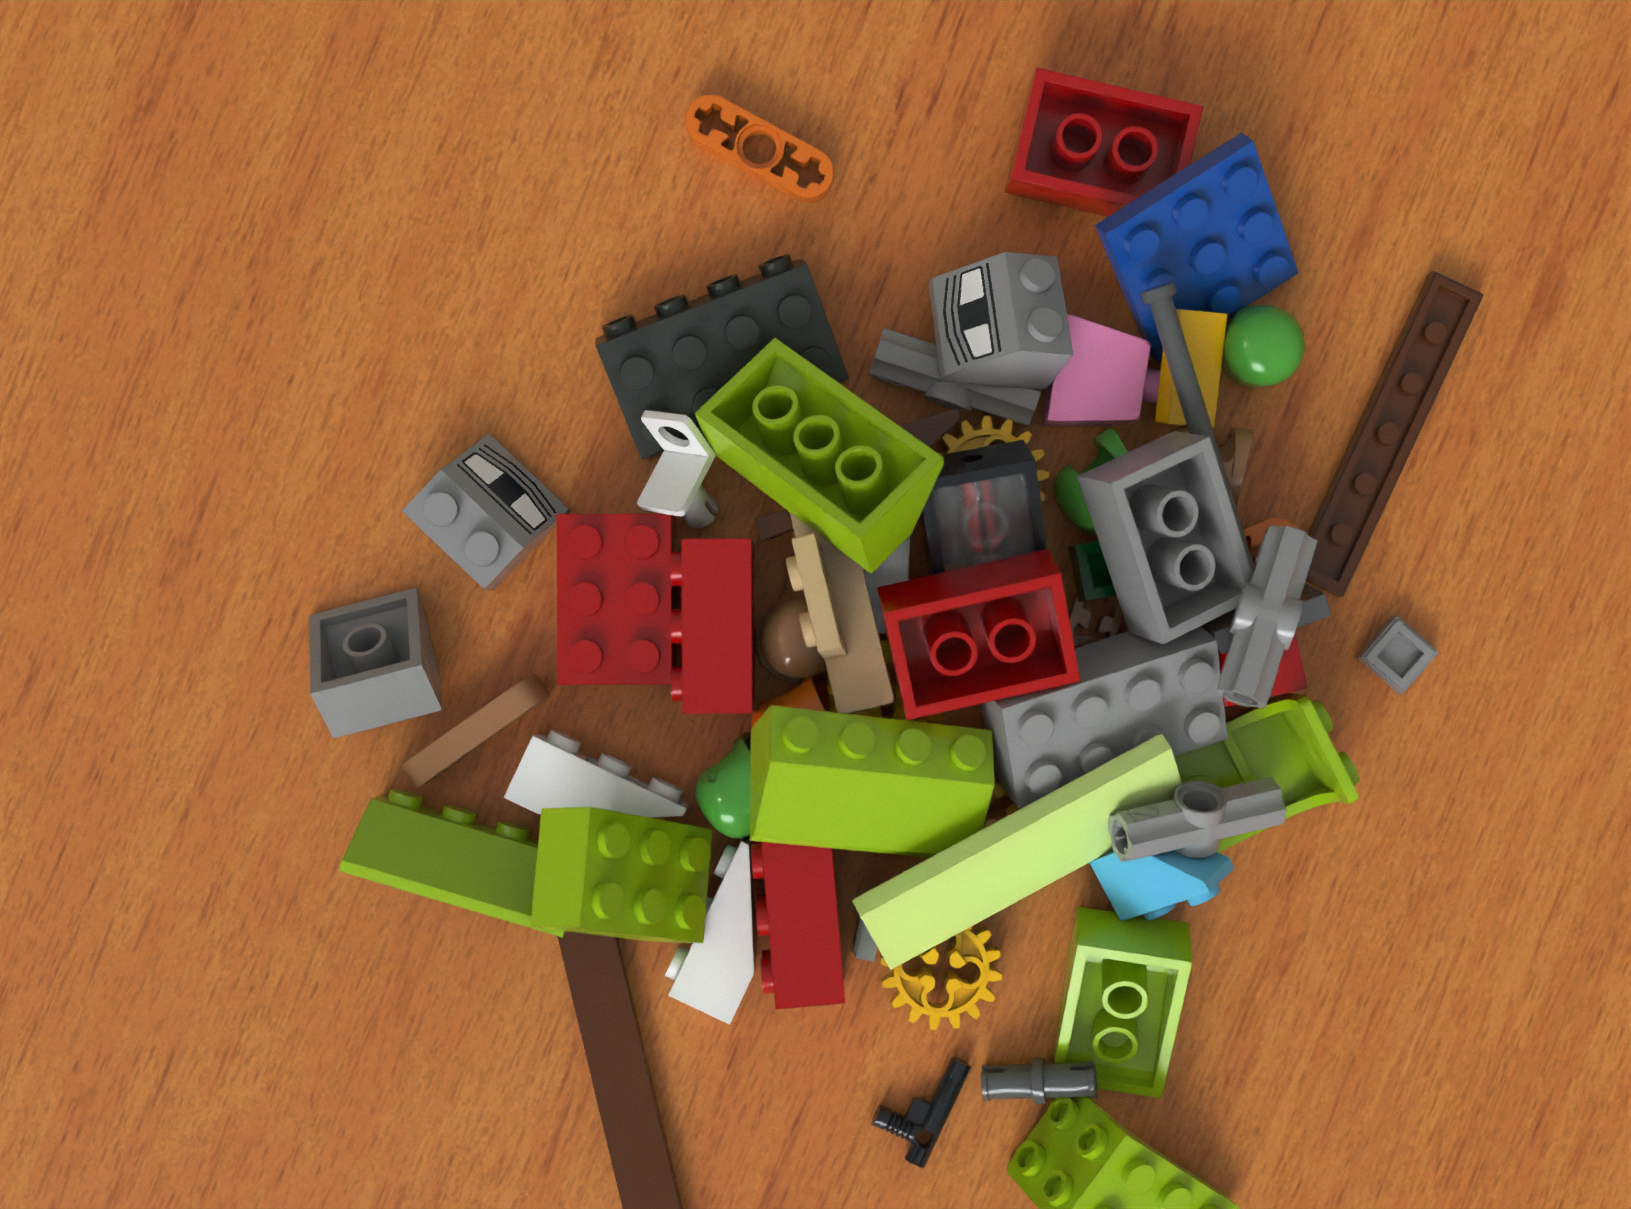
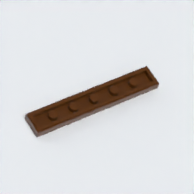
[1305,271,1484,597]
[557,931,683,1209]

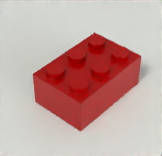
[1004,68,1204,217]
[557,513,676,685]
[670,538,755,714]
[877,549,1080,720]
[751,841,845,1009]

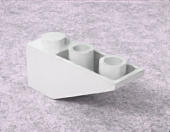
[504,729,690,818]
[665,837,756,1025]

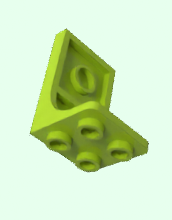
[1174,693,1360,853]
[1007,1097,1240,1209]

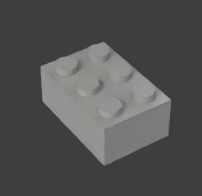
[1077,431,1252,644]

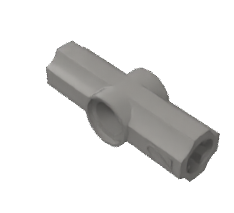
[869,328,1041,427]
[1215,525,1318,709]
[1108,777,1287,862]

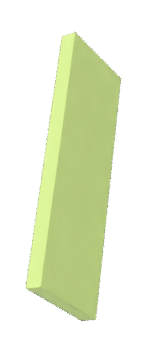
[852,734,1182,970]

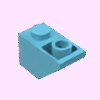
[1089,850,1235,921]

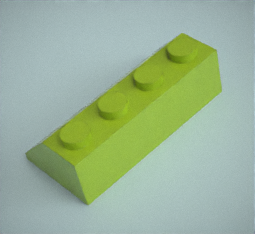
[695,338,944,574]
[750,705,995,858]
[339,789,567,938]

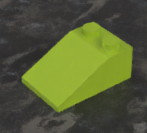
[1052,906,1192,1099]

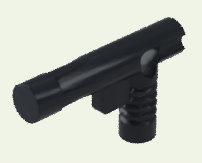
[871,1057,972,1168]

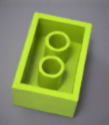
[530,807,712,943]

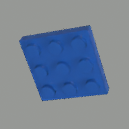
[1095,132,1299,362]

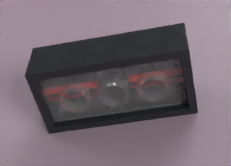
[920,440,1048,575]

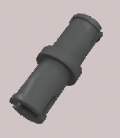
[981,1058,1097,1104]

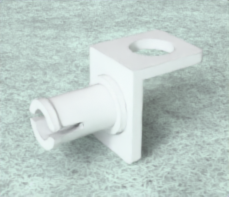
[637,410,719,528]

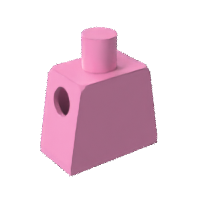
[1041,314,1160,427]

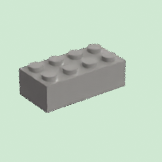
[981,626,1228,808]

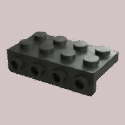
[595,254,849,459]

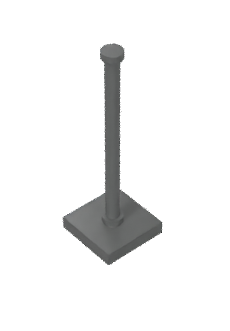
[1140,281,1331,654]

